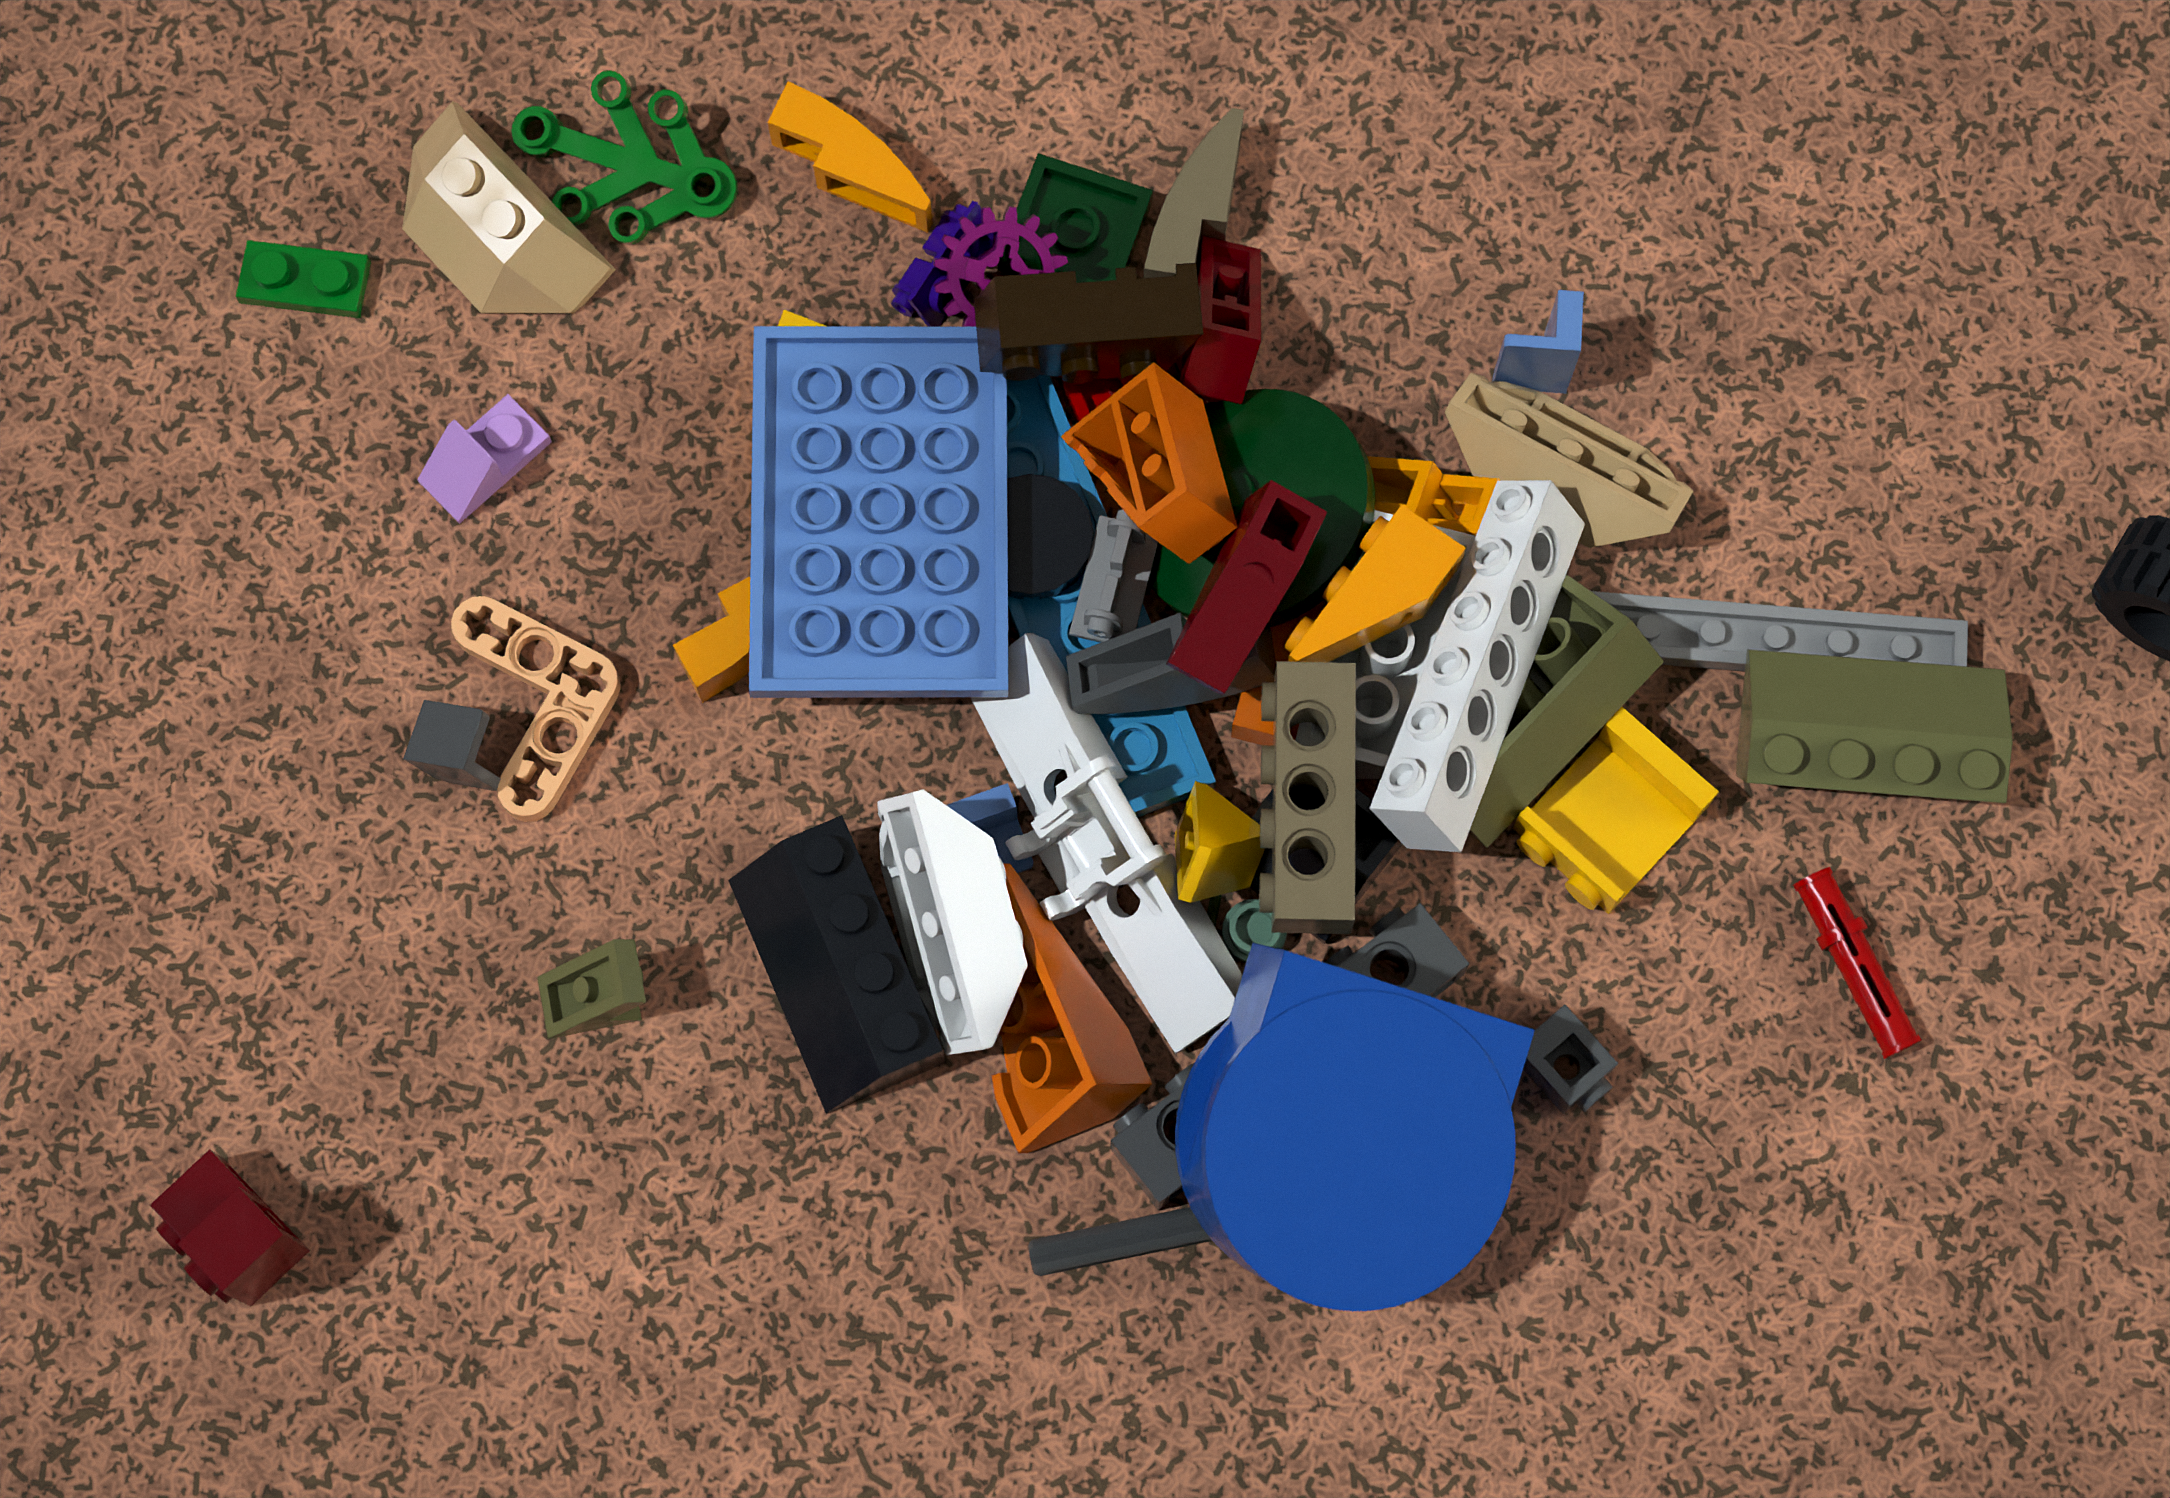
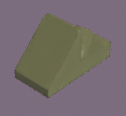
[537,939,646,1039]

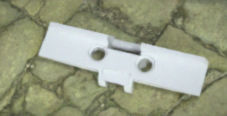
[971,633,1242,1054]

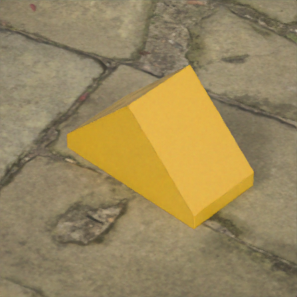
[1174,781,1265,903]

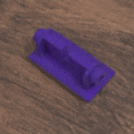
[891,201,995,327]

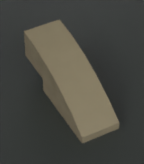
[1144,108,1244,278]

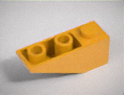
[1284,504,1466,662]

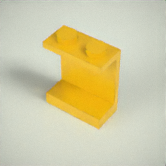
[1513,707,1719,914]

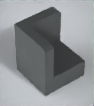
[403,700,501,791]

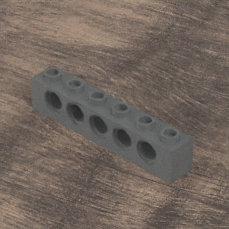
[1110,903,1470,1211]

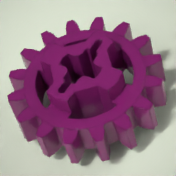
[933,206,1068,327]

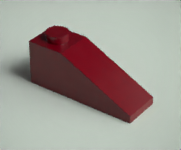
[1181,236,1261,404]

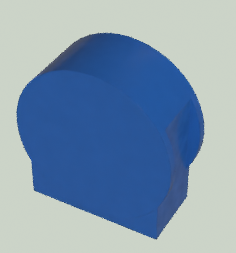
[1175,943,1535,1311]

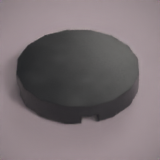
[1007,474,1094,599]

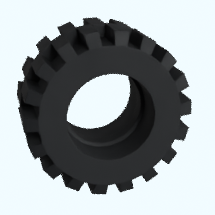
[2092,515,2170,661]

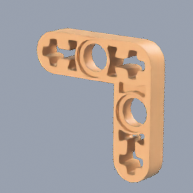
[451,596,621,822]

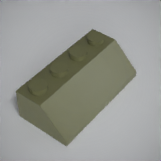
[1469,574,1664,848]
[1736,649,2013,803]

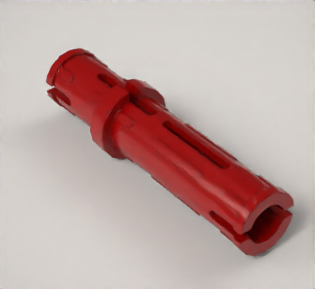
[1793,867,1922,1059]

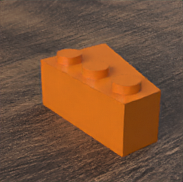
[1061,362,1238,564]

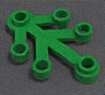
[512,71,738,245]

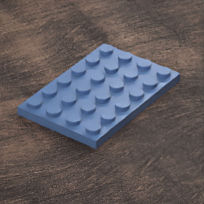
[749,326,1008,698]

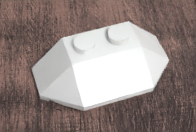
[877,789,1028,1055]

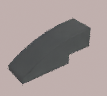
[1066,613,1276,714]

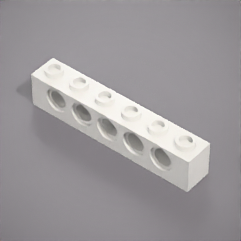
[1369,480,1585,852]

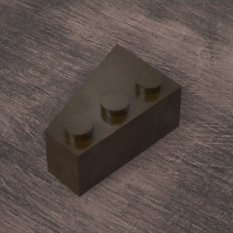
[974,263,1203,385]

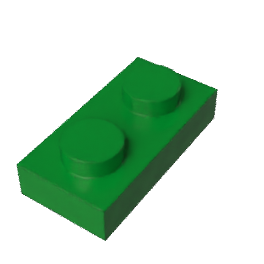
[235,240,371,318]

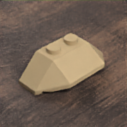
[402,101,616,314]
[1445,373,1693,548]

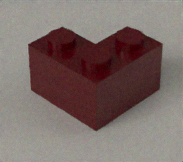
[150,1149,310,1306]

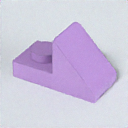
[417,394,552,524]

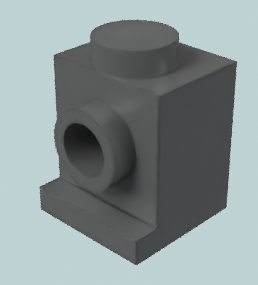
[1523,1005,1618,1114]

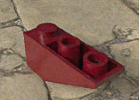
[1166,480,1327,695]

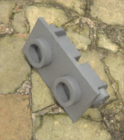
[1069,510,1158,643]

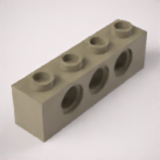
[1259,661,1356,934]

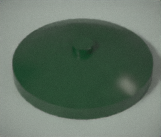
[1148,389,1376,627]

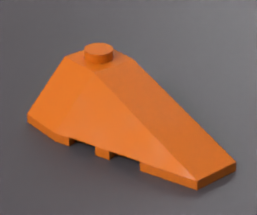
[992,863,1152,1153]

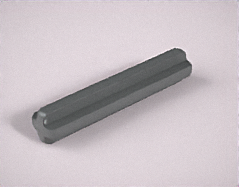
[1028,1207,1212,1276]

